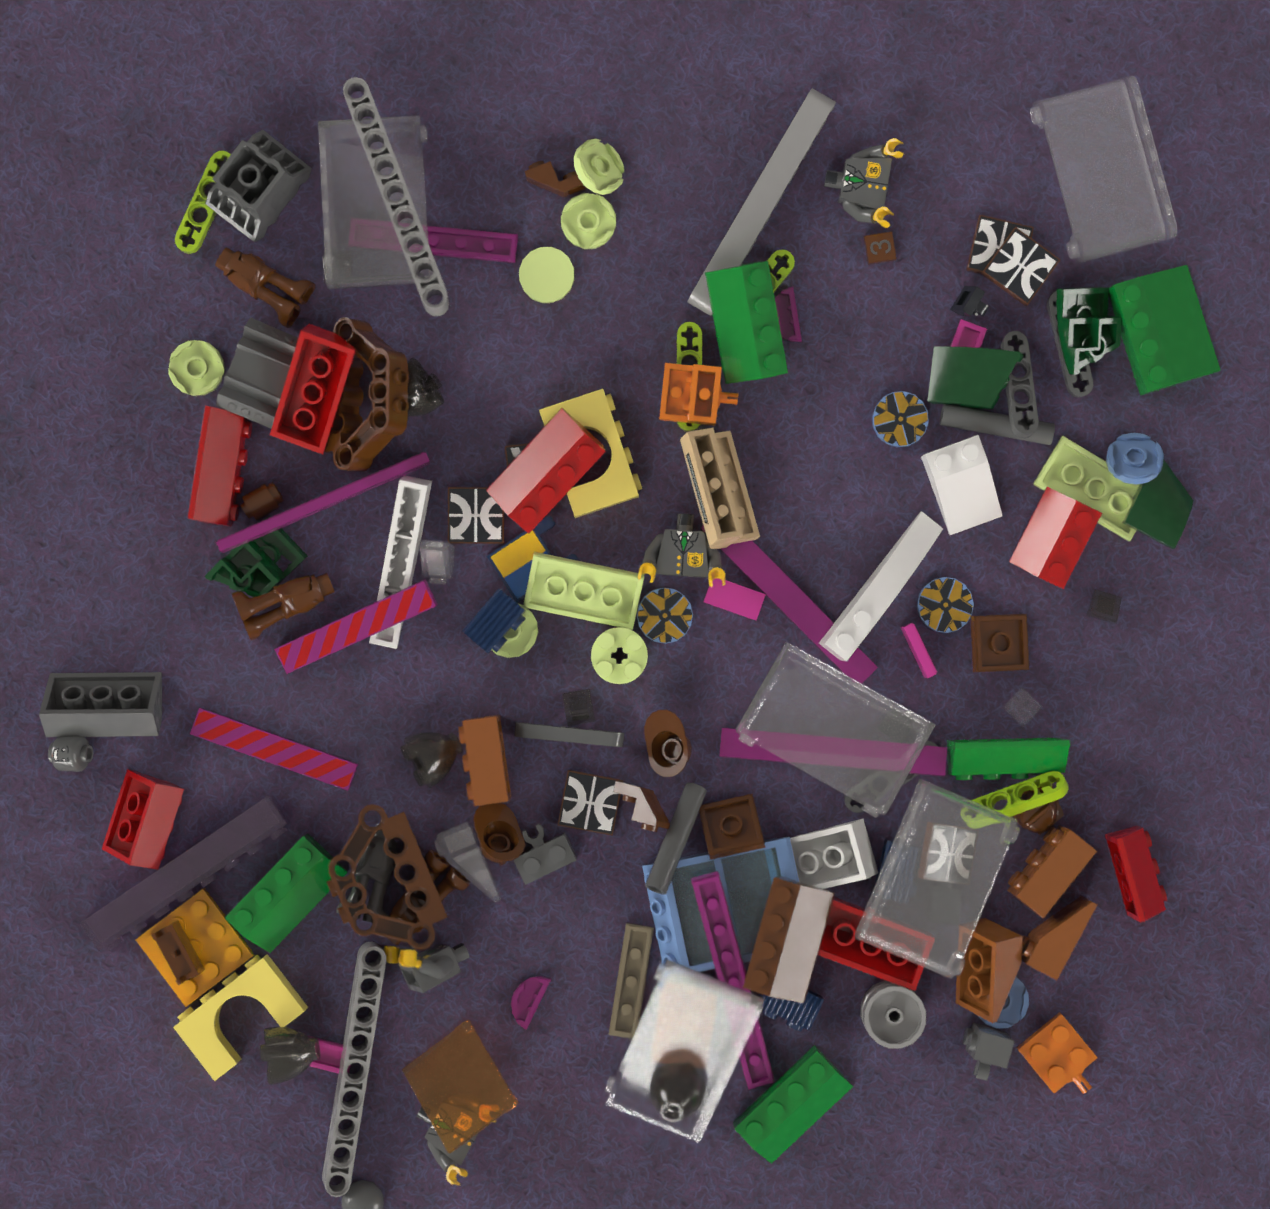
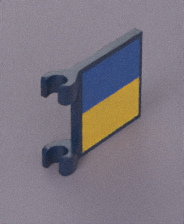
[487,516,579,603]

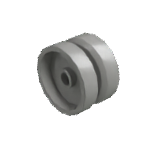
[860,980,926,1048]

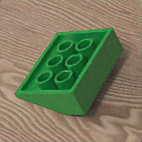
[1108,265,1221,396]

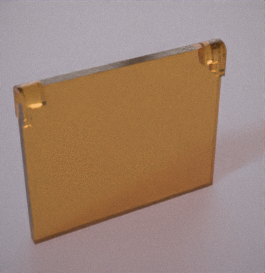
[402,1020,518,1154]

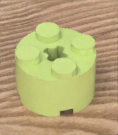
[591,627,648,684]

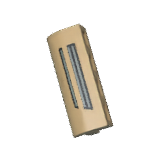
[680,428,760,549]

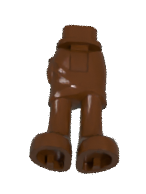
[215,247,316,328]
[231,573,335,641]
[388,849,471,946]

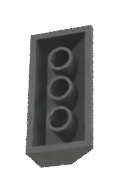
[39,672,162,737]

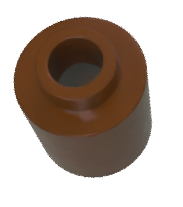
[240,482,284,521]

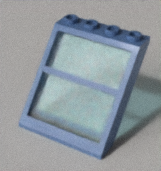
[642,837,799,976]

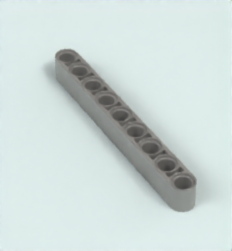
[343,77,449,316]
[687,88,836,316]
[322,942,386,1197]

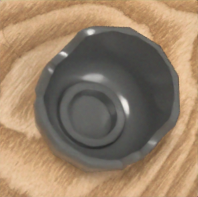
[341,1180,384,1209]

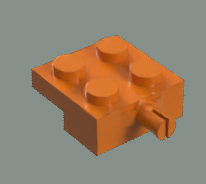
[659,363,738,426]
[1016,1012,1097,1094]

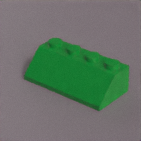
[705,261,788,384]
[947,738,1070,780]
[225,833,348,953]
[733,1045,853,1164]

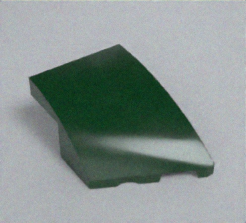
[1057,287,1122,375]
[927,346,1023,409]
[1122,459,1193,549]
[204,516,308,597]

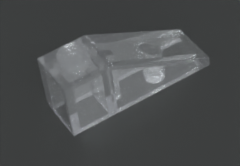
[420,540,456,585]
[434,820,502,902]

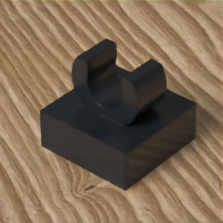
[950,286,989,317]

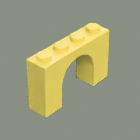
[539,389,642,518]
[173,954,308,1081]

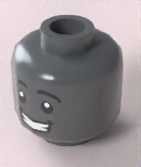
[48,736,93,772]

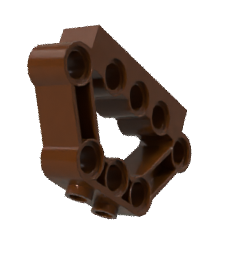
[325,317,408,472]
[327,804,447,950]

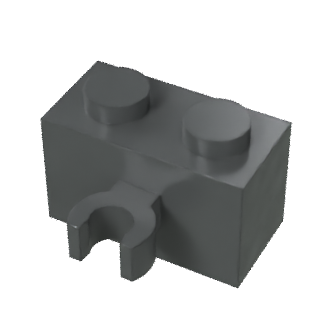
[514,823,577,885]
[963,1022,1014,1081]

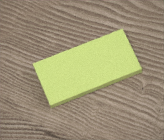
[1033,436,1140,541]
[523,552,644,630]

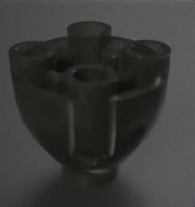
[407,358,445,417]
[400,732,463,788]
[260,1027,320,1085]
[649,1062,706,1122]

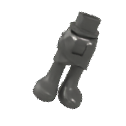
[336,823,398,923]

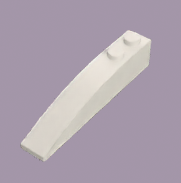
[369,475,432,649]
[819,511,943,661]

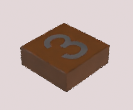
[864,232,897,265]

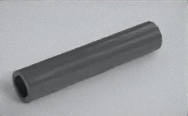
[939,404,1055,445]
[645,782,707,895]

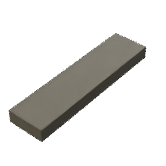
[609,923,654,1039]

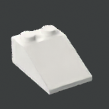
[921,435,1002,535]
[790,819,878,889]

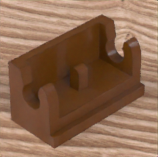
[151,920,205,985]

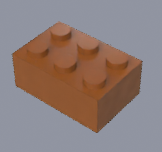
[459,714,511,806]
[1007,825,1097,918]

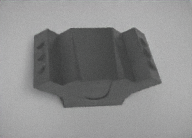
[205,130,312,242]
[216,318,298,428]

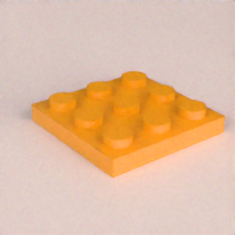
[135,888,254,1007]

